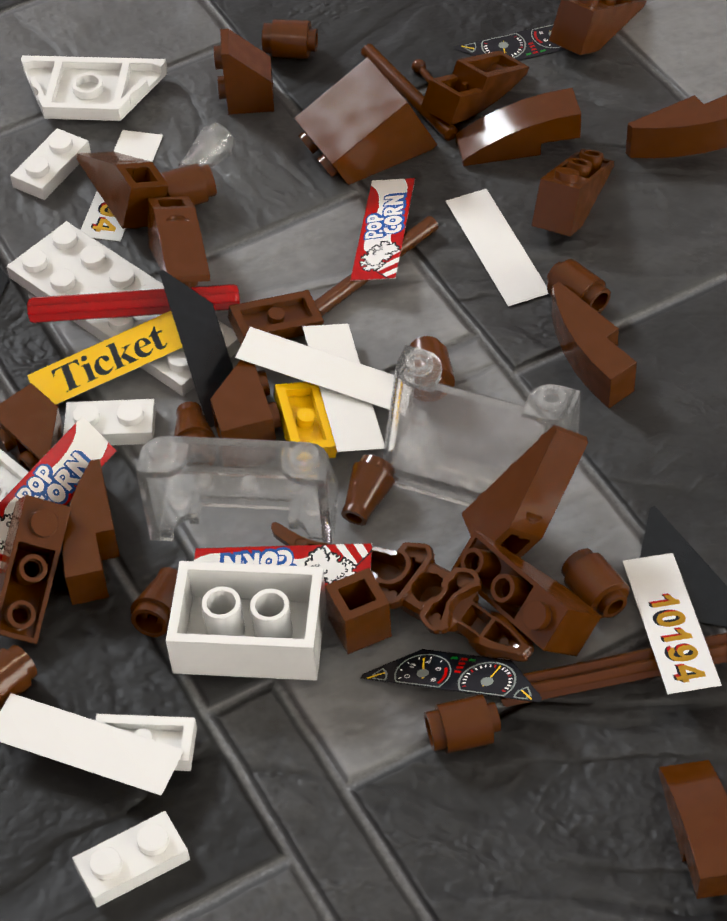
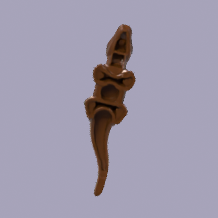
[271,522,534,662]

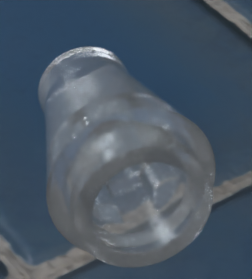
[178,123,236,168]

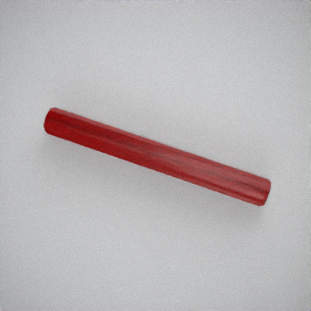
[27,284,240,323]

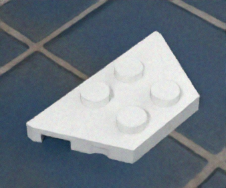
[21,55,167,121]

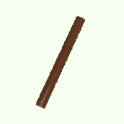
[361,44,458,141]
[314,216,439,316]

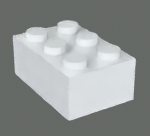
[166,561,326,680]

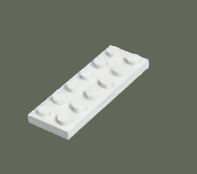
[6,221,241,397]

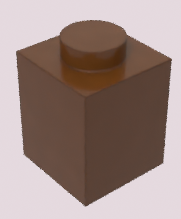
[325,568,392,654]

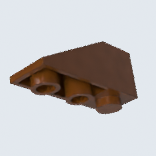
[549,0,647,55]
[531,149,615,236]
[76,151,169,229]
[148,196,210,288]
[461,424,589,558]
[0,495,71,645]
[451,531,602,657]

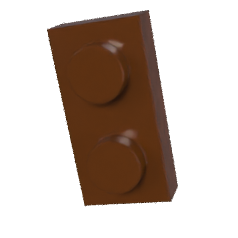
[227,290,324,345]

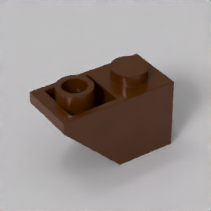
[214,29,275,115]
[210,360,282,460]
[0,383,64,472]

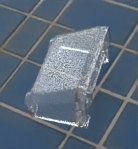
[383,345,581,512]
[136,436,340,544]

